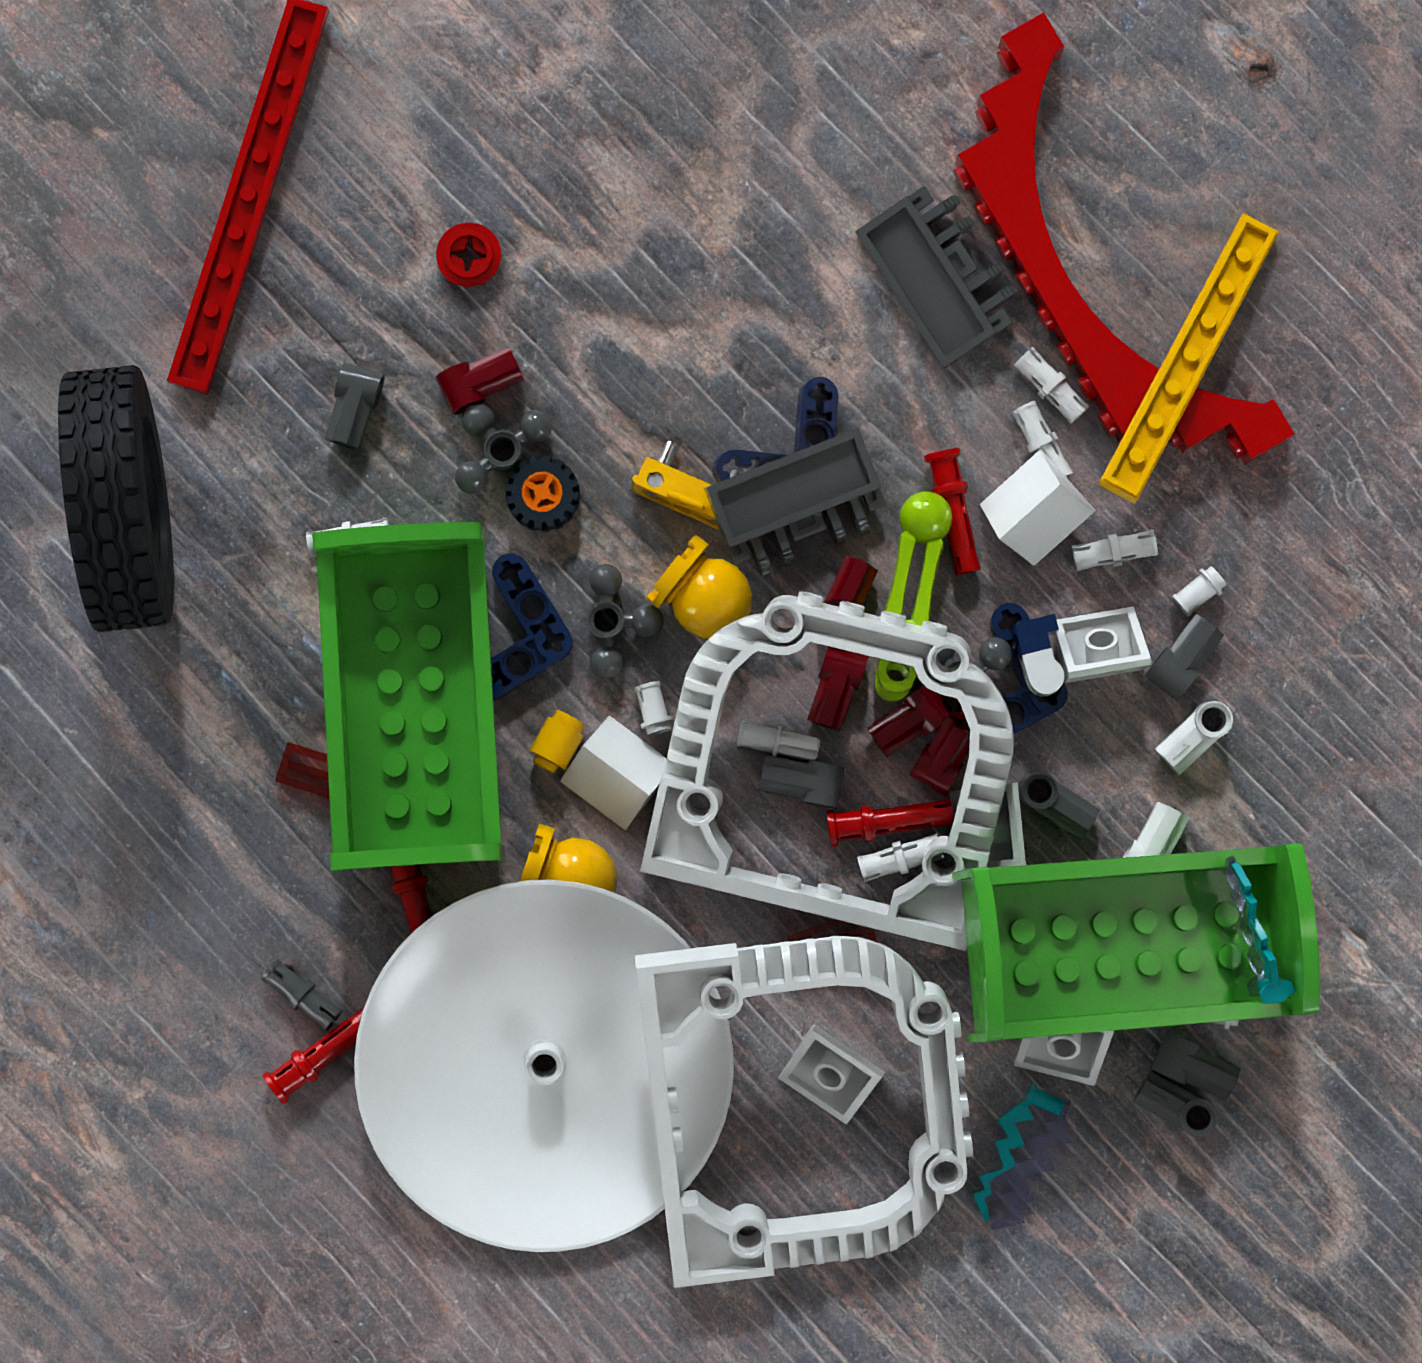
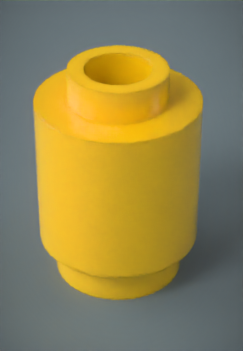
[529,709,585,774]

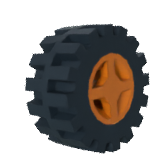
[505,455,580,532]

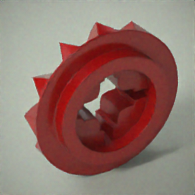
[436,222,502,289]

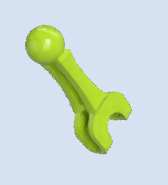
[874,491,952,702]

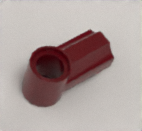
[435,347,524,415]
[824,555,878,607]
[807,646,869,731]
[867,686,952,758]
[909,711,970,796]

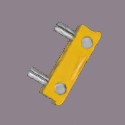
[631,441,742,530]

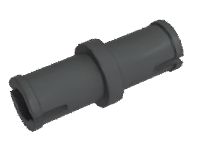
[261,959,343,1031]

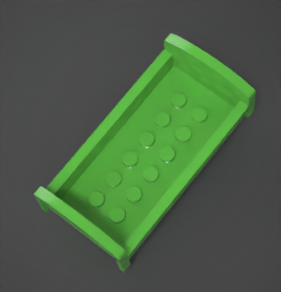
[312,522,505,873]
[952,843,1320,1042]

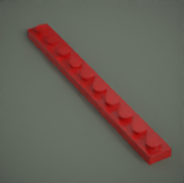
[167,0,330,395]

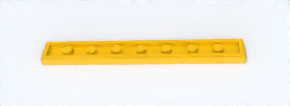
[1098,213,1279,504]

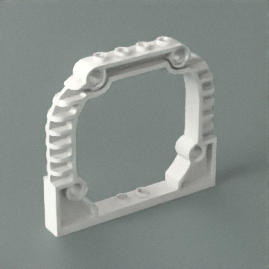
[640,592,1014,951]
[634,936,973,1288]

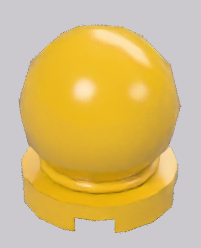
[646,535,752,639]
[520,823,618,893]

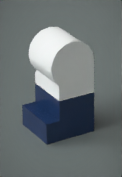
[1011,614,1065,697]

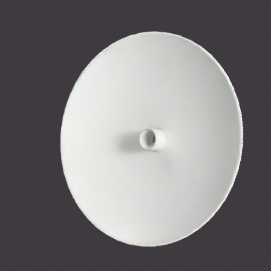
[354,880,734,1252]

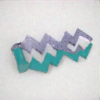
[1223,856,1295,1003]
[973,1084,1071,1230]

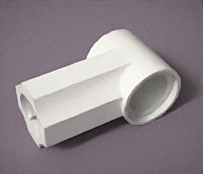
[1154,701,1233,775]
[1123,802,1190,858]

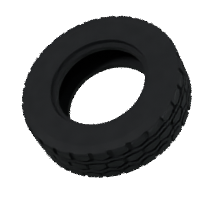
[58,365,174,632]

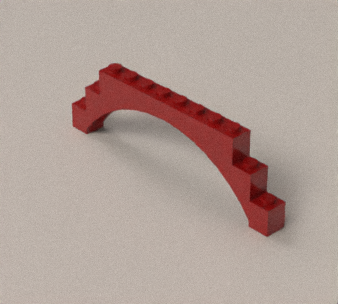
[953,12,1294,464]

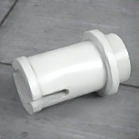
[1172,566,1226,617]
[634,681,673,736]

